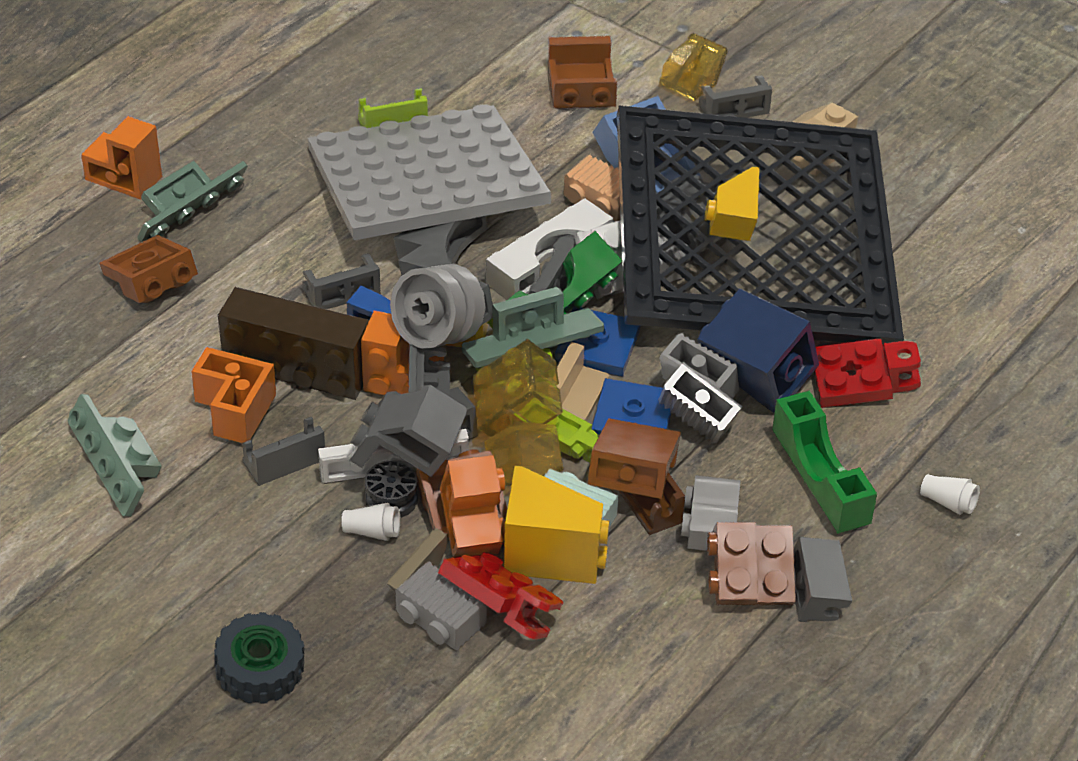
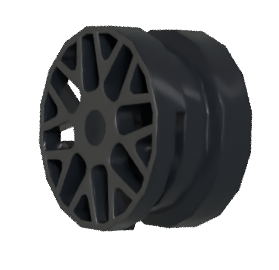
[365,460,418,518]

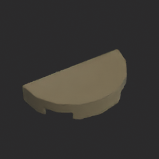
[387,528,447,592]

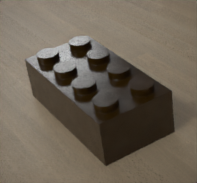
[218,287,369,400]

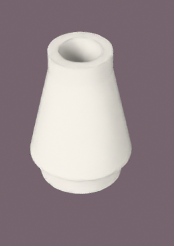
[920,474,980,515]
[342,503,400,541]

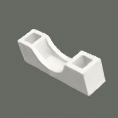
[486,198,613,300]

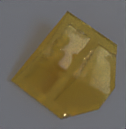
[659,33,728,101]
[484,421,564,487]

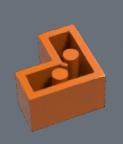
[81,116,162,200]
[361,311,444,395]
[191,347,276,443]
[440,455,505,558]

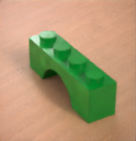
[487,231,623,329]
[772,390,877,533]

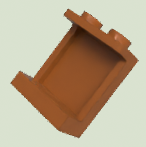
[548,36,617,108]
[587,418,681,499]

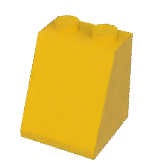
[504,466,610,584]

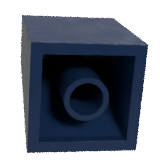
[697,288,819,413]

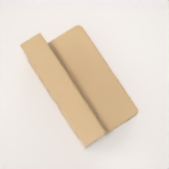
[544,342,609,421]

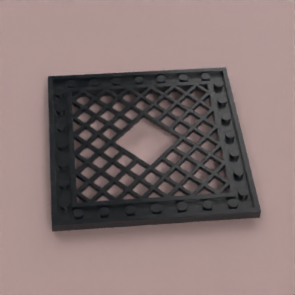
[617,105,904,346]

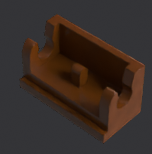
[619,472,685,535]

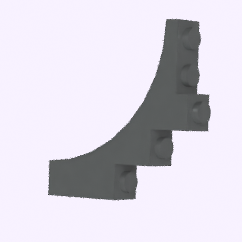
[393,216,493,325]

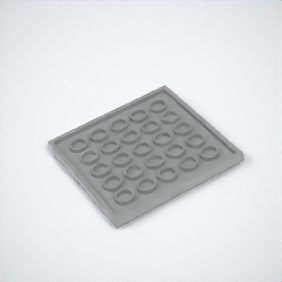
[308,104,551,240]

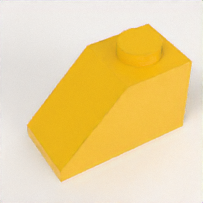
[705,167,759,241]

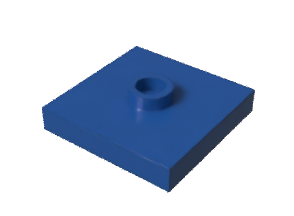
[555,306,641,377]
[592,378,671,437]

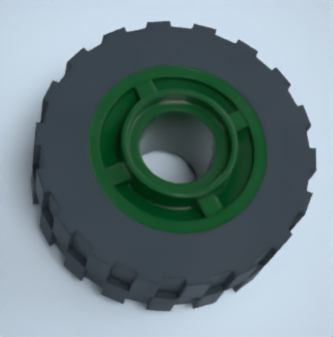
[214,612,304,704]

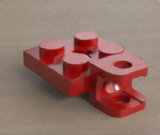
[814,339,921,408]
[438,553,564,640]

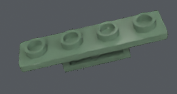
[137,160,248,242]
[462,287,604,368]
[68,394,162,517]

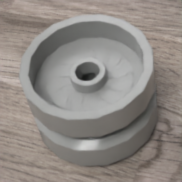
[390,263,486,349]

